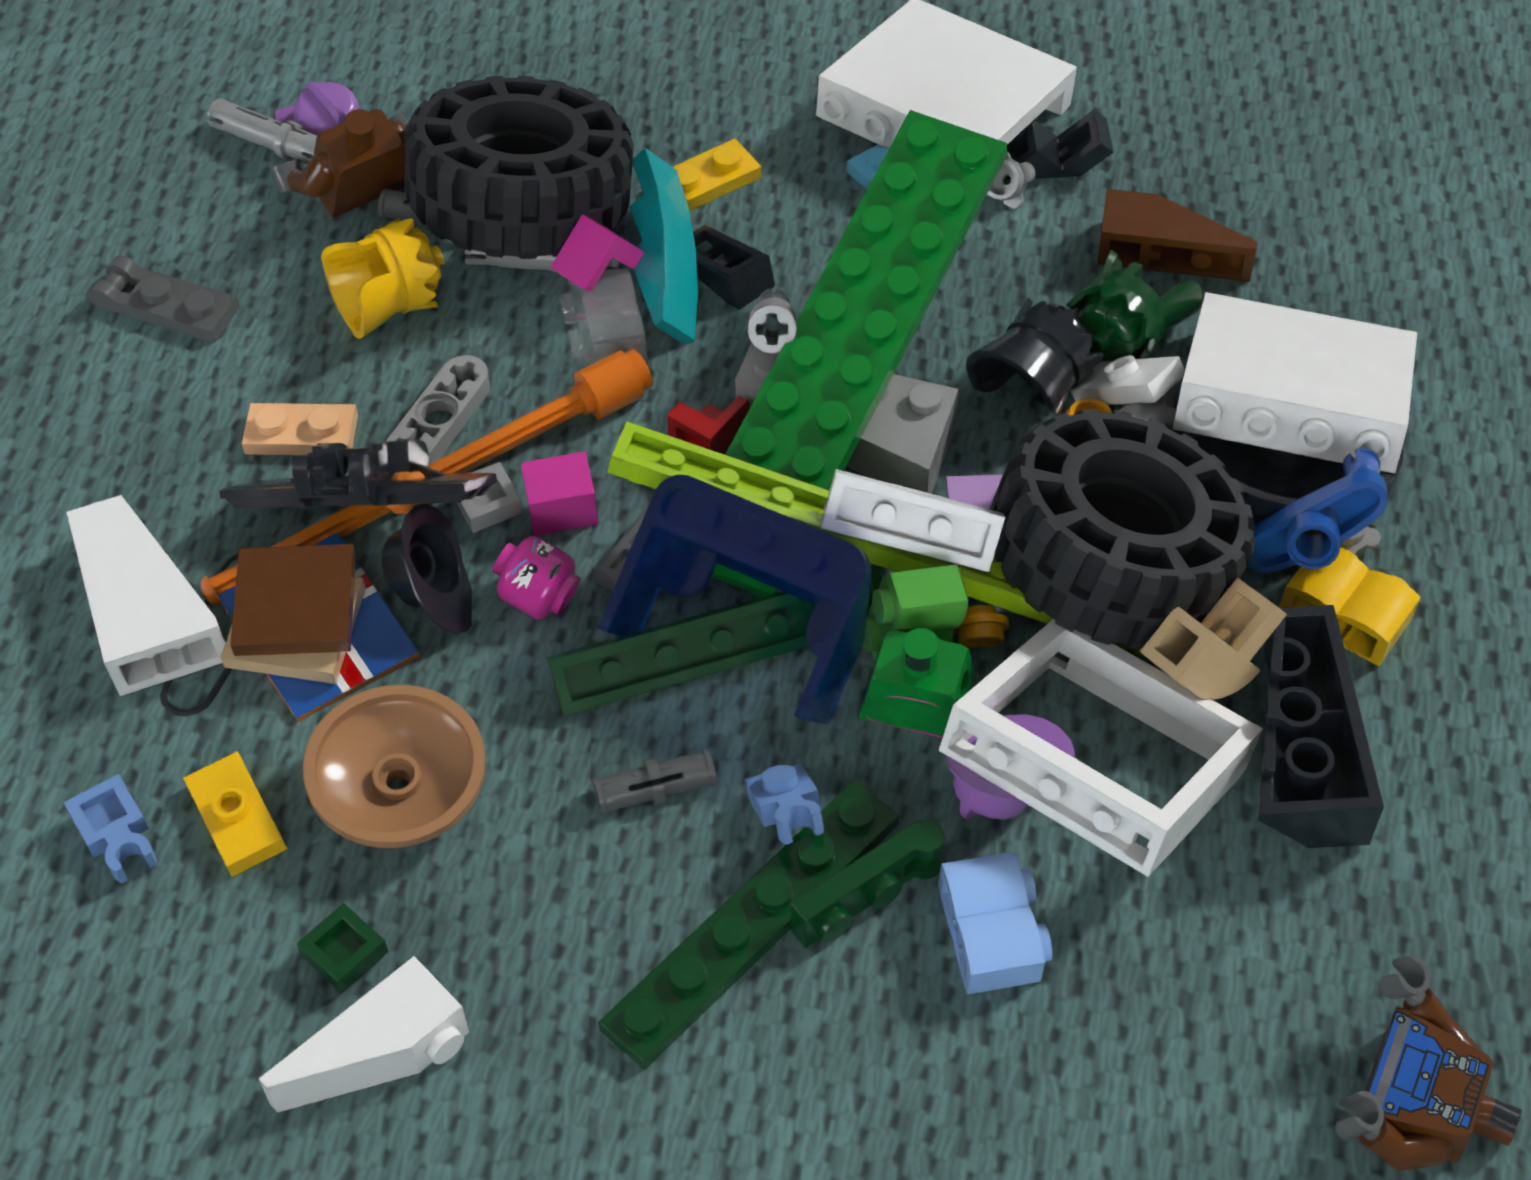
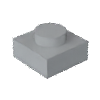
[457,462,523,533]

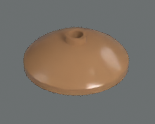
[303,685,486,848]

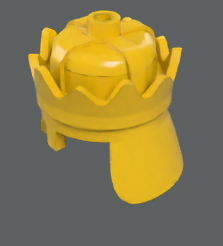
[321,218,444,339]

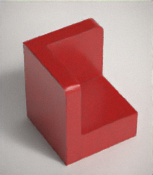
[667,396,750,455]

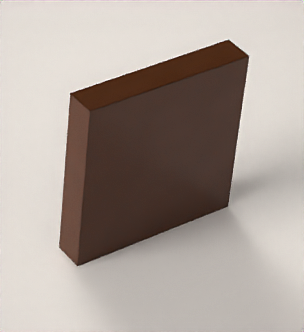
[230,544,356,656]

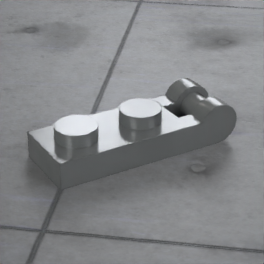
[88,255,240,343]

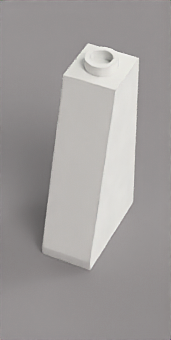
[67,495,226,696]

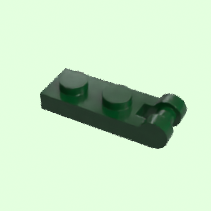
[790,819,945,949]

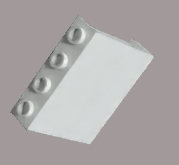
[816,0,1077,148]
[1173,292,1417,474]

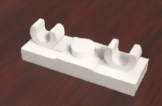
[820,469,1005,572]

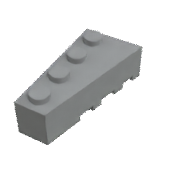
[735,342,959,494]

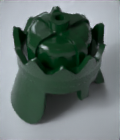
[1066,250,1202,361]

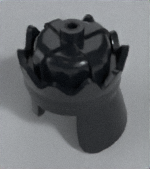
[966,298,1104,415]

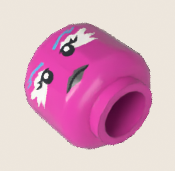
[492,536,581,620]

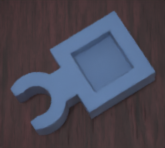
[745,763,824,844]
[63,774,157,884]

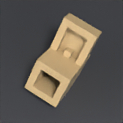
[1140,577,1287,700]

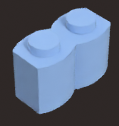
[938,851,1052,995]

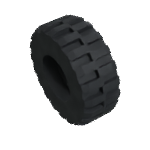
[405,76,634,259]
[989,409,1255,648]

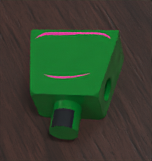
[858,628,978,738]

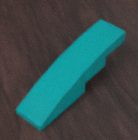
[629,148,698,344]

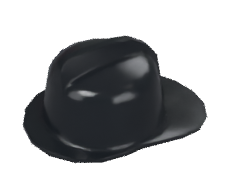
[382,504,472,634]

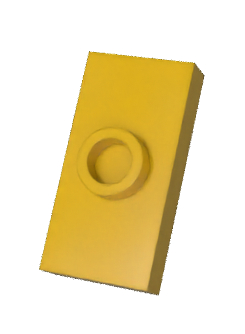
[183,751,287,877]

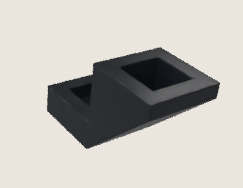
[1004,109,1114,180]

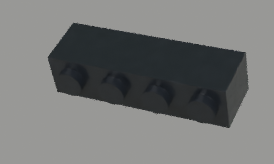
[1258,605,1384,848]

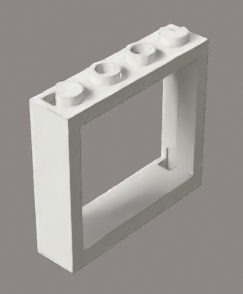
[939,619,1263,877]

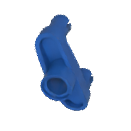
[1247,448,1387,573]

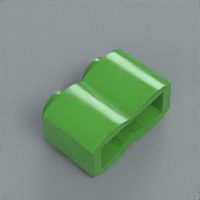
[860,565,968,662]

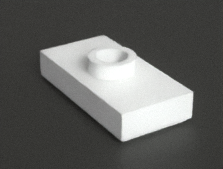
[1070,355,1185,405]

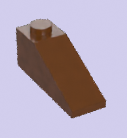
[1097,189,1257,282]

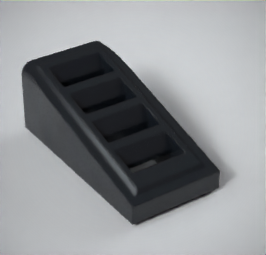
[693,225,775,310]

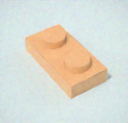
[242,403,358,455]

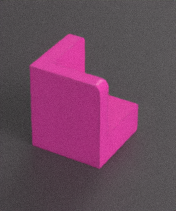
[550,214,645,292]
[521,451,599,536]

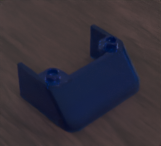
[597,474,872,725]

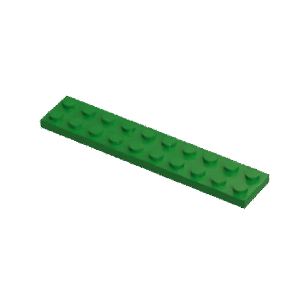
[672,110,1007,597]

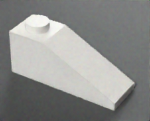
[259,956,469,1113]

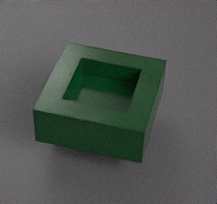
[296,903,389,994]

